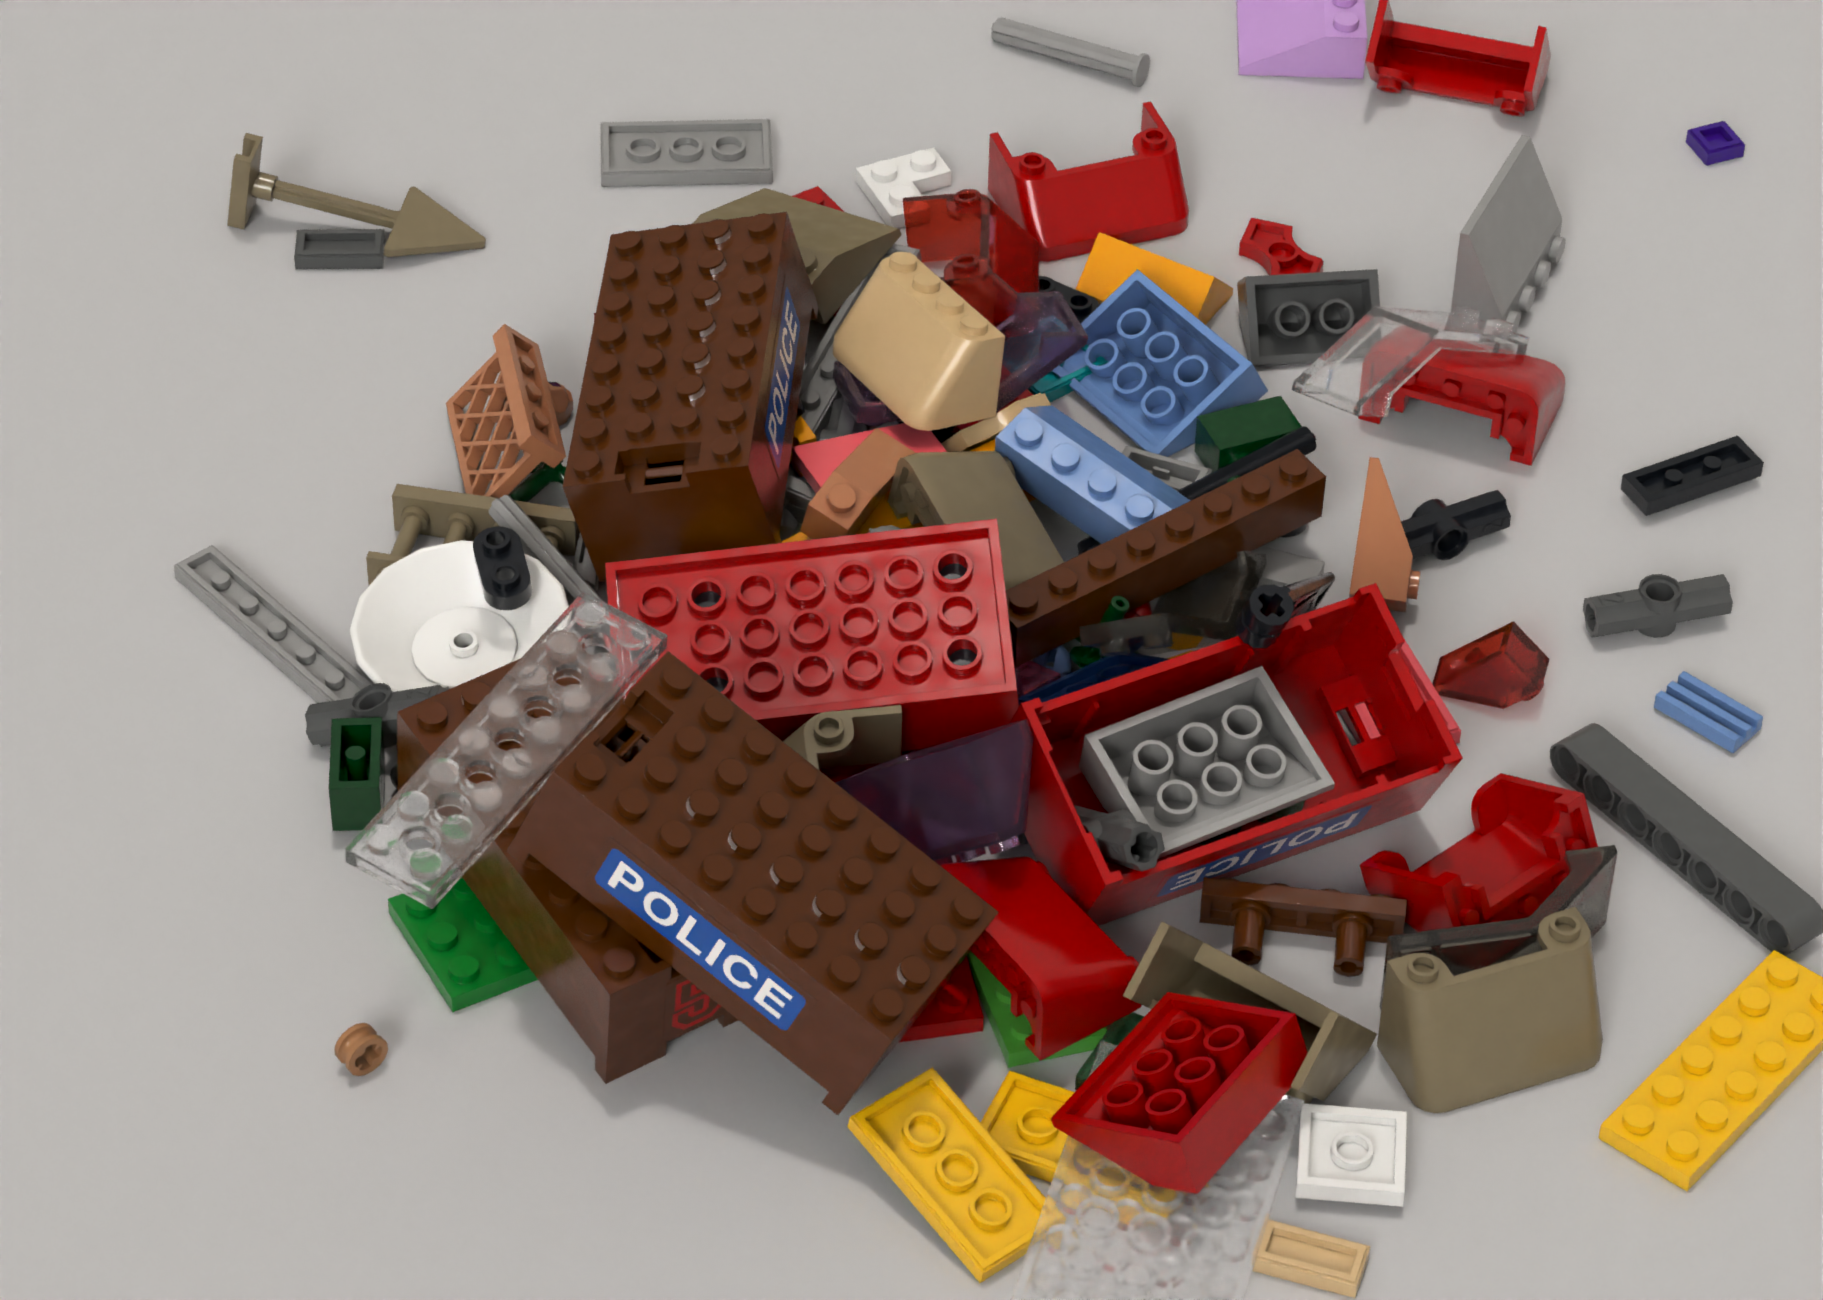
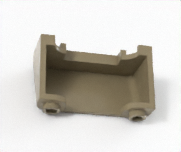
[887,451,1064,590]
[1377,907,1603,1113]

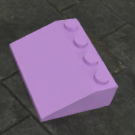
[1236,0,1367,79]

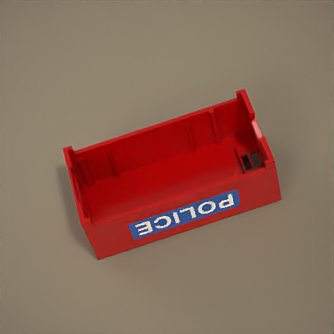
[989,583,1463,926]

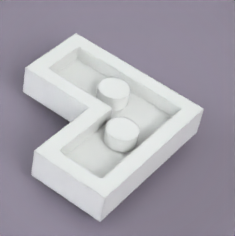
[856,147,952,228]

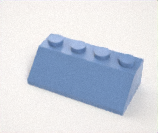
[995,405,1190,544]

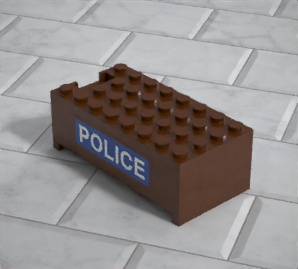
[562,212,819,582]
[506,651,999,1115]

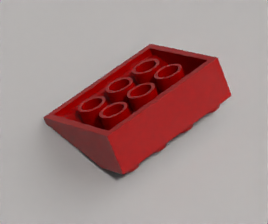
[1051,992,1308,1194]

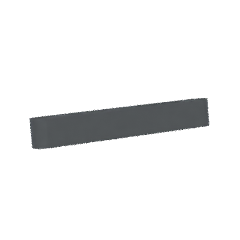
[1550,723,1823,956]

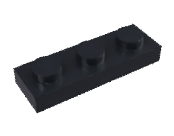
[1621,435,1764,516]

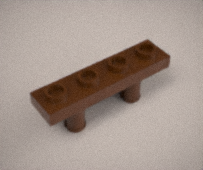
[1199,877,1407,977]

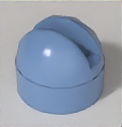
[1033,646,1071,685]

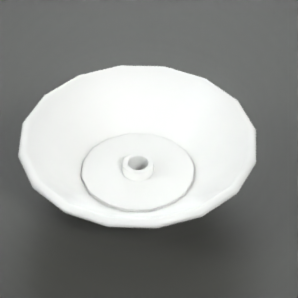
[350,540,572,692]

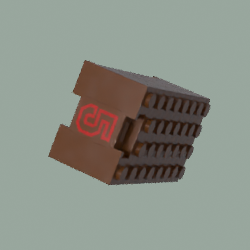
[397,636,738,1084]

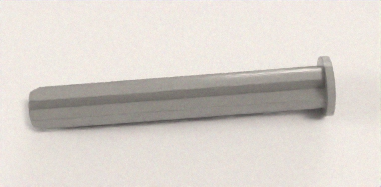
[991,17,1150,87]
[488,495,610,645]

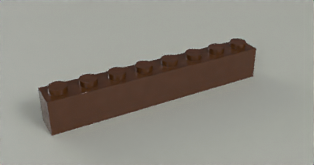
[1006,449,1326,668]

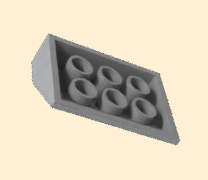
[1448,135,1565,348]
[1079,666,1335,860]

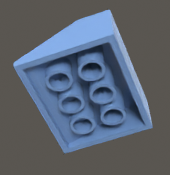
[1042,269,1268,457]

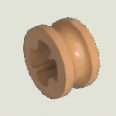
[334,1023,388,1076]

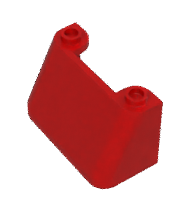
[1358,325,1565,466]
[1359,773,1602,967]
[940,856,1141,1061]

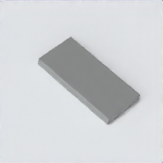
[600,119,773,187]

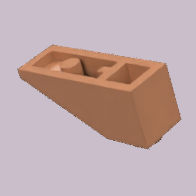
[800,428,916,539]
[1349,457,1421,612]

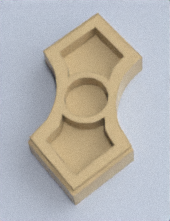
[941,393,1051,452]

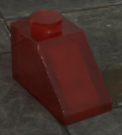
[1432,621,1550,709]

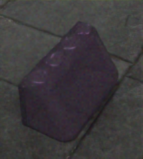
[835,718,1034,865]

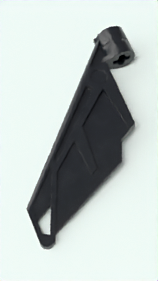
[1235,572,1335,648]

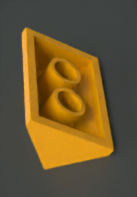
[1075,232,1233,325]

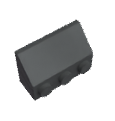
[1237,269,1382,366]

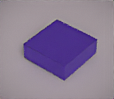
[1686,121,1745,166]

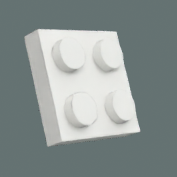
[1296,1103,1407,1207]

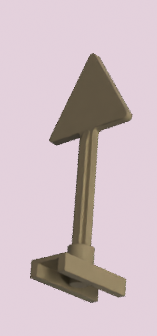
[227,133,486,257]

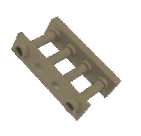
[366,484,580,585]

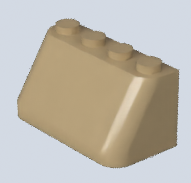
[833,252,1005,431]

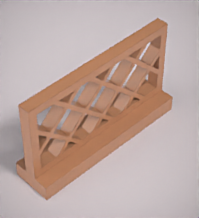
[446,324,566,498]

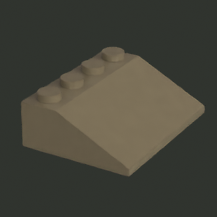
[692,188,901,324]

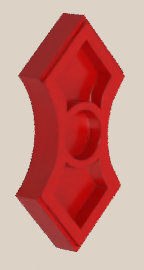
[1239,218,1324,275]

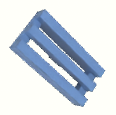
[1654,671,1763,753]

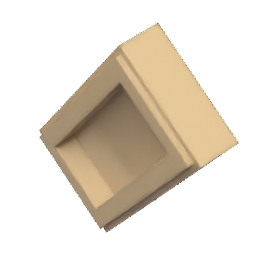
[1250,1219,1371,1298]

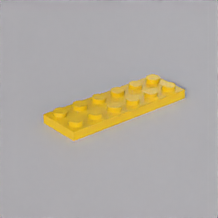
[1599,950,1823,1191]

